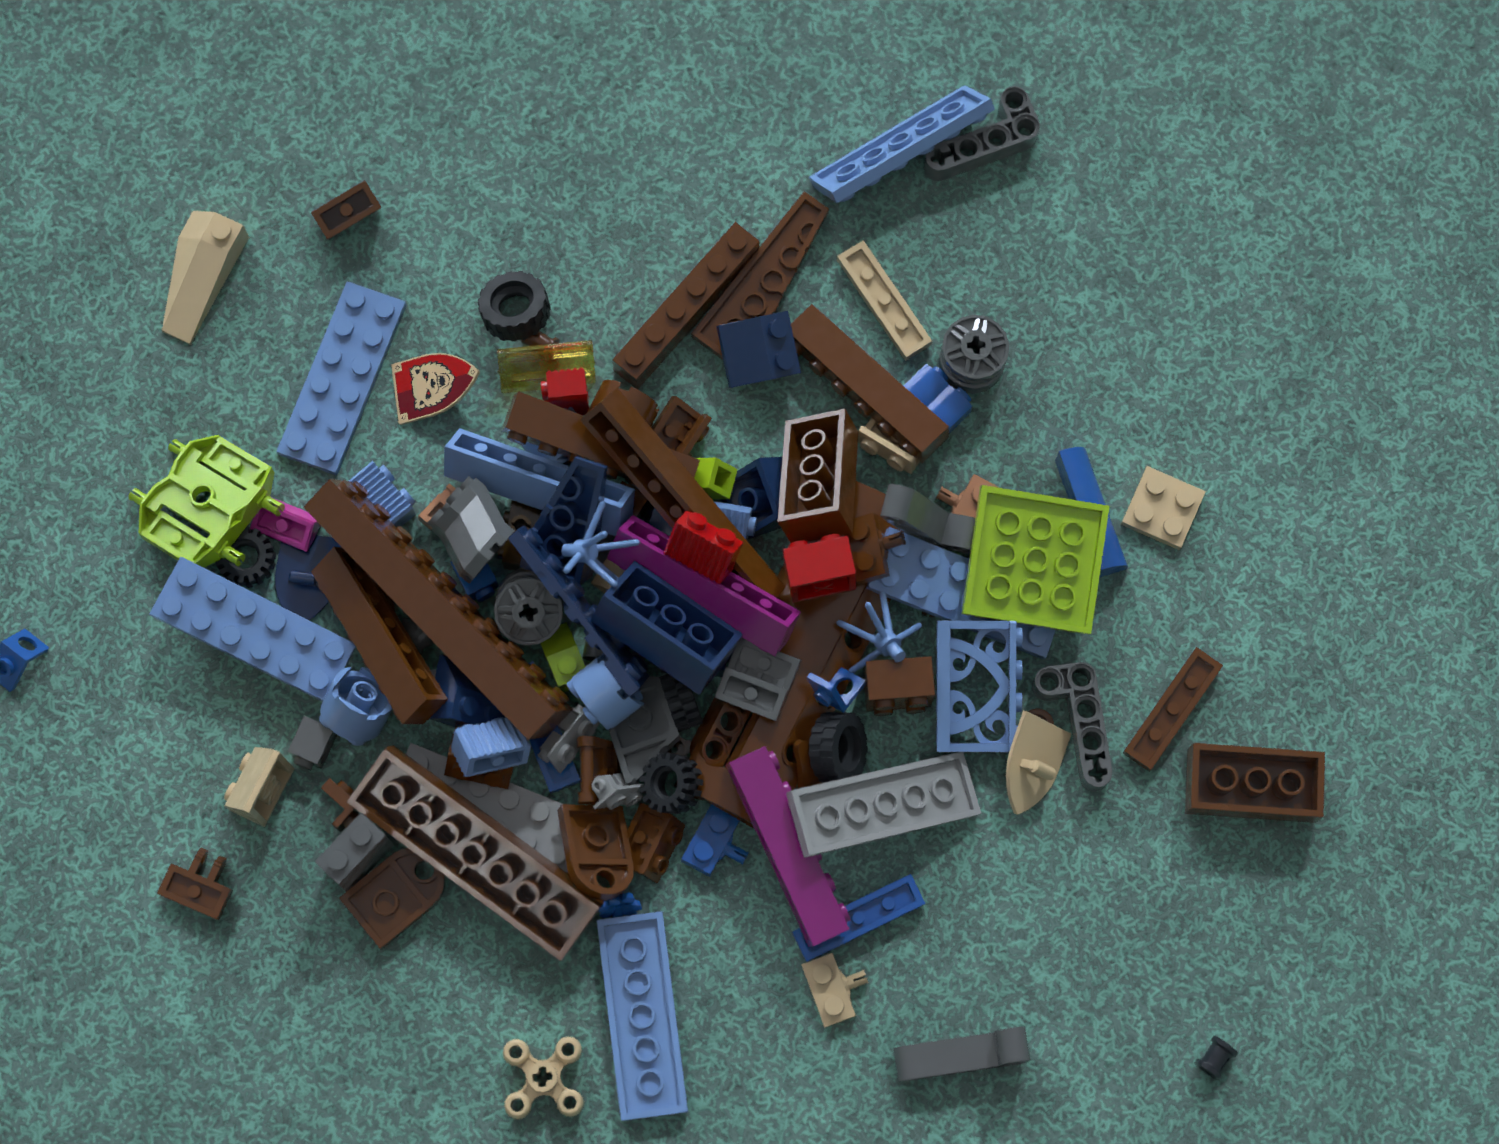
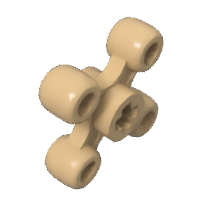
[503,1037,584,1119]

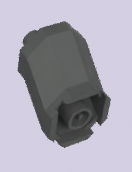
[427,476,514,584]

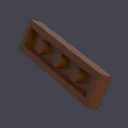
[1123,647,1223,772]

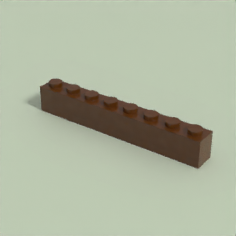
[580,388,786,598]

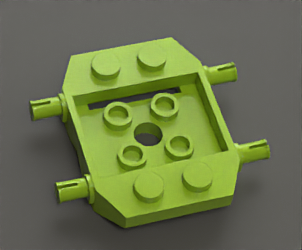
[129,435,285,568]

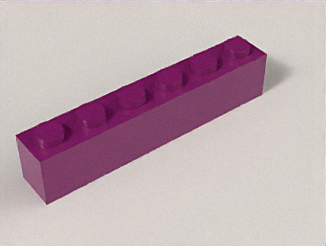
[607,515,801,656]
[725,746,850,947]

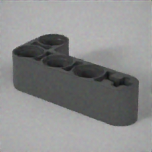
[924,86,1040,181]
[880,484,975,554]
[1032,662,1112,792]
[893,1026,1031,1082]

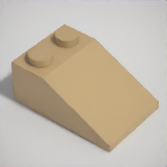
[224,747,295,827]

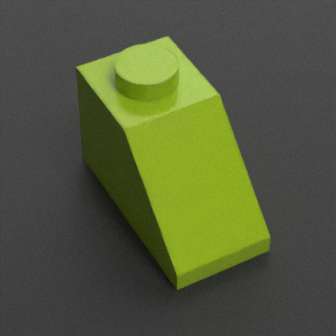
[540,622,585,692]

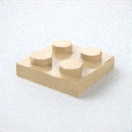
[1121,466,1206,550]

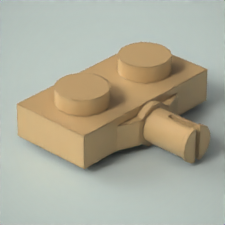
[801,953,869,1028]

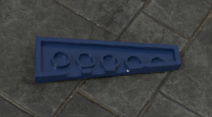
[508,525,649,697]

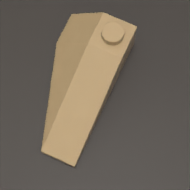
[162,211,249,345]

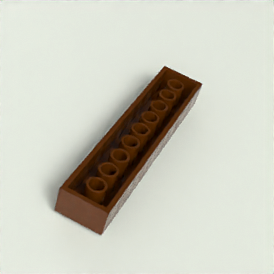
[303,479,573,740]

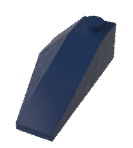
[520,456,607,585]

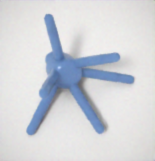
[562,501,640,587]
[837,591,922,674]

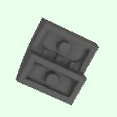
[714,637,801,721]

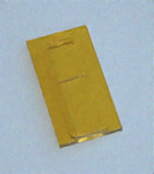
[497,340,596,393]

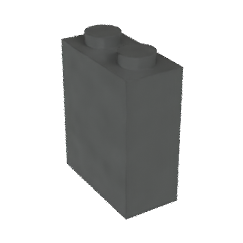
[314,812,394,892]

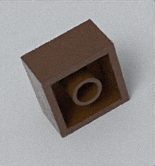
[863,656,935,716]

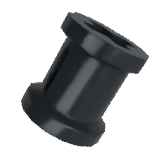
[1195,1036,1238,1081]

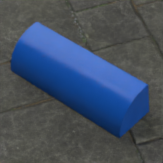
[1055,447,1128,578]

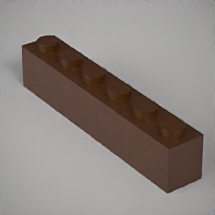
[612,222,760,389]
[791,304,949,463]
[501,391,700,489]
[311,547,448,724]

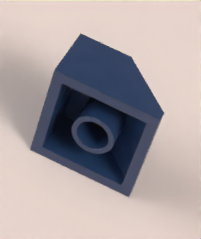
[716,311,801,388]
[721,457,782,539]
[430,655,505,727]

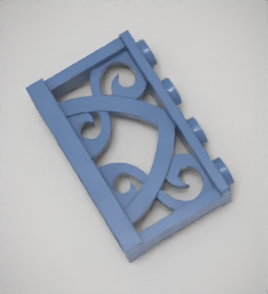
[936,620,1023,752]

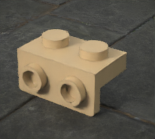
[858,418,919,474]

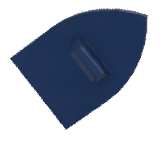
[275,535,341,621]

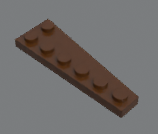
[691,191,829,360]

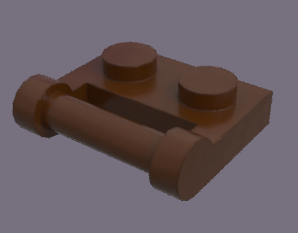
[577,736,621,806]

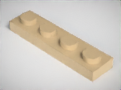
[837,240,932,361]

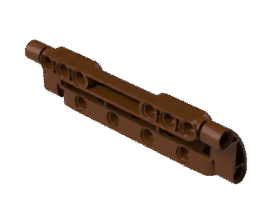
[674,481,903,829]

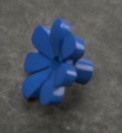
[599,892,642,918]

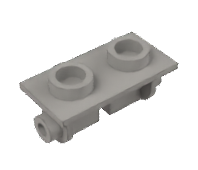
[538,704,600,774]
[592,773,645,810]

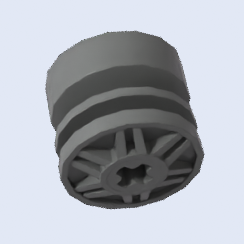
[939,315,1009,394]
[494,568,563,645]

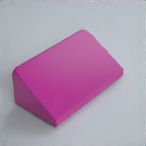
[250,498,321,552]

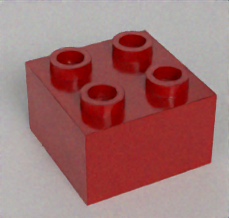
[783,534,856,603]

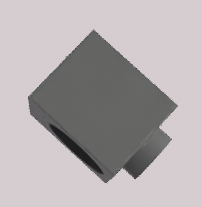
[287,716,337,771]

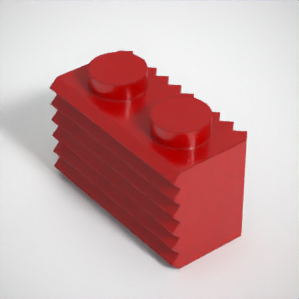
[541,367,589,415]
[664,511,744,584]

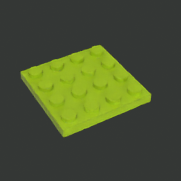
[961,485,1110,635]

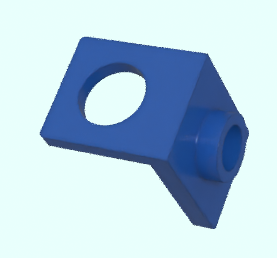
[0,629,49,692]
[806,667,866,713]

